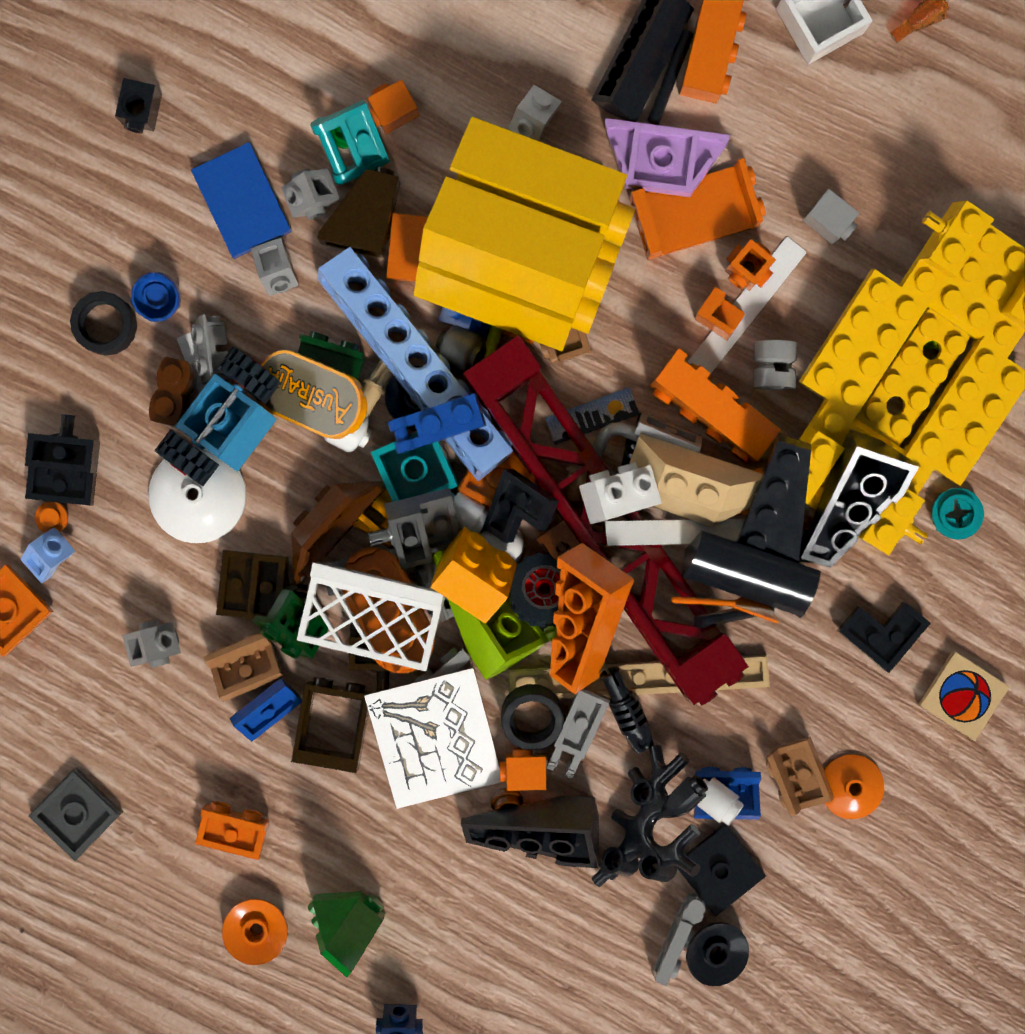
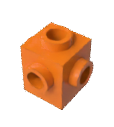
[725,239,776,291]

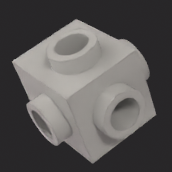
[281,169,340,220]
[122,619,181,668]

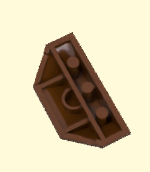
[291,481,387,584]

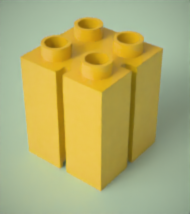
[413,117,636,351]

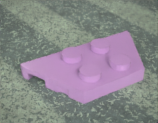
[605,118,730,197]

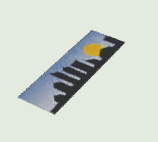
[545,387,639,445]

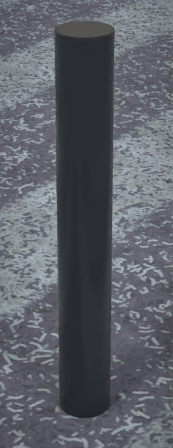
[647,29,694,125]
[694,606,775,629]

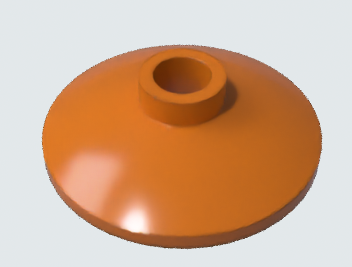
[824,754,885,819]
[222,899,288,965]

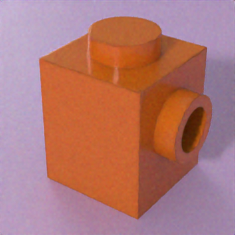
[368,79,419,135]
[500,748,546,791]

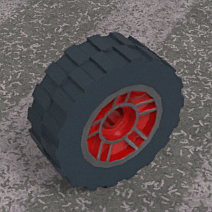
[508,552,561,628]

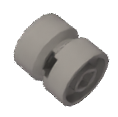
[753,340,797,390]

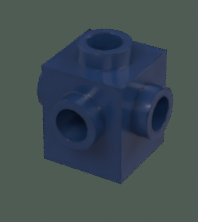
[376,1004,423,1034]

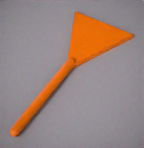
[671,596,779,624]

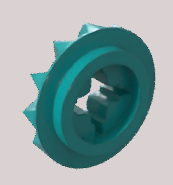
[931,488,984,540]

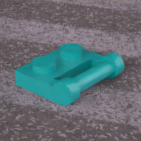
[310,100,390,185]

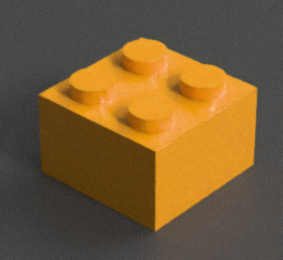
[430,527,517,624]

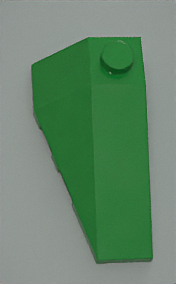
[308,891,385,977]

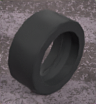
[70,291,137,356]
[501,684,563,750]

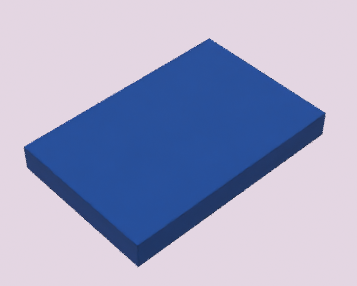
[191,142,292,259]

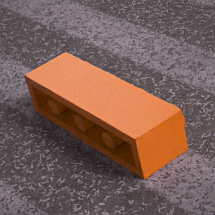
[679,0,749,104]

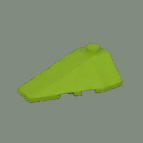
[432,550,549,680]

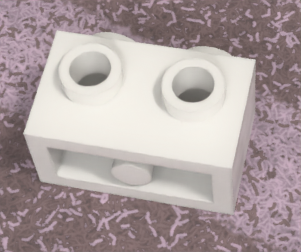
[579,462,662,524]

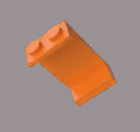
[629,158,766,260]

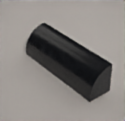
[591,0,694,122]
[682,530,821,616]

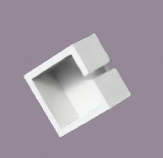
[776,0,873,65]

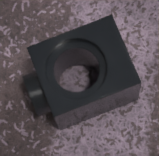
[115,78,162,134]

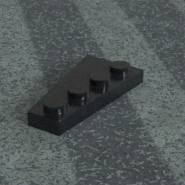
[736,434,811,563]

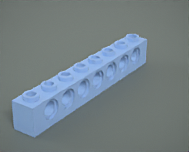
[317,247,513,481]

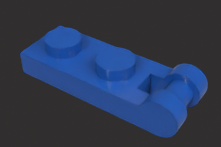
[387,393,487,454]

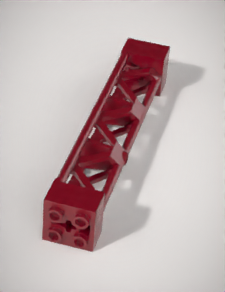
[464,335,749,706]

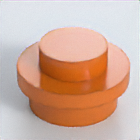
[35,502,69,533]

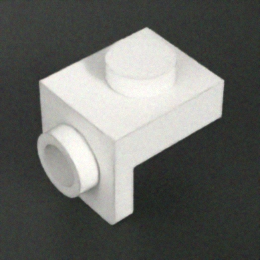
[509,85,562,141]

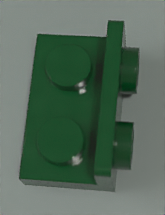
[298,331,366,381]
[252,589,329,659]

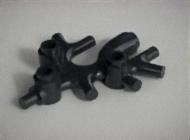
[592,745,708,887]

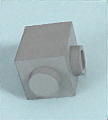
[802,189,860,245]

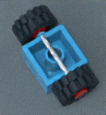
[154,347,281,486]

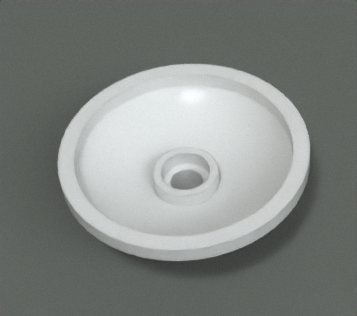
[148,448,247,543]

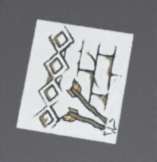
[364,668,500,809]

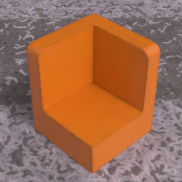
[695,286,745,341]

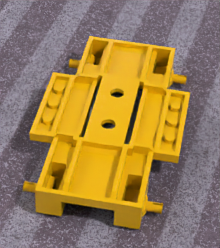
[799,200,1025,556]

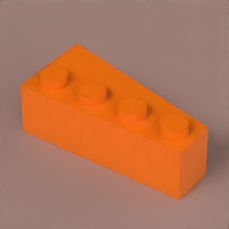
[649,348,781,463]
[550,543,634,694]

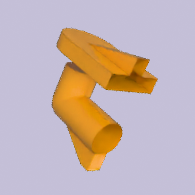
[353,489,392,548]

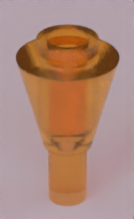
[890,0,949,43]

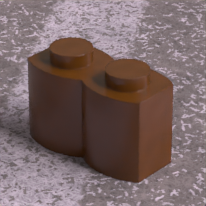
[149,357,198,428]

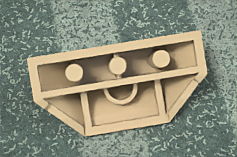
[630,433,763,527]

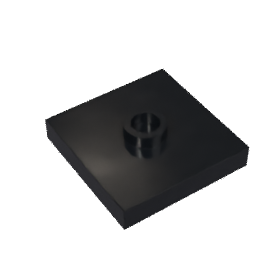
[677,823,766,917]

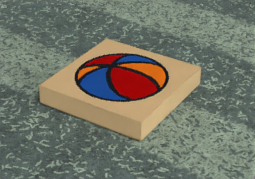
[918,651,1010,741]

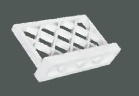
[297,562,445,671]

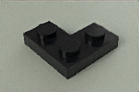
[483,469,559,543]
[837,602,931,673]

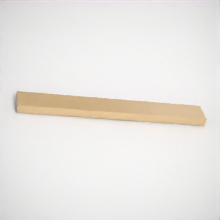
[509,654,770,700]

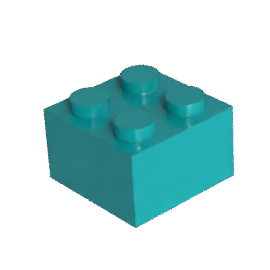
[371,432,460,502]

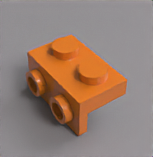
[195,801,270,860]

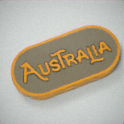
[259,350,367,439]

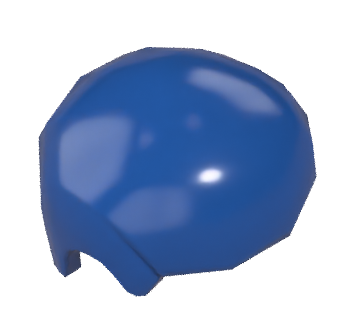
[131,272,182,322]

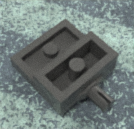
[368,488,460,570]

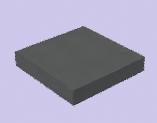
[29,767,123,861]

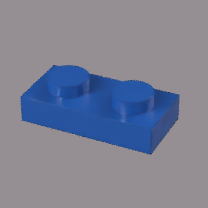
[230,678,302,742]

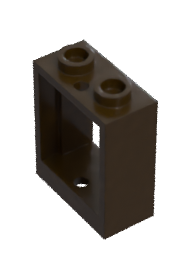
[291,677,372,773]

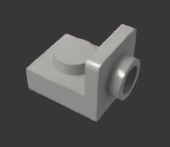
[251,237,299,296]

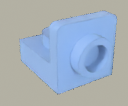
[20,528,75,584]

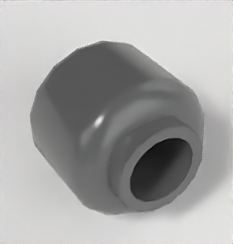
[436,325,486,373]

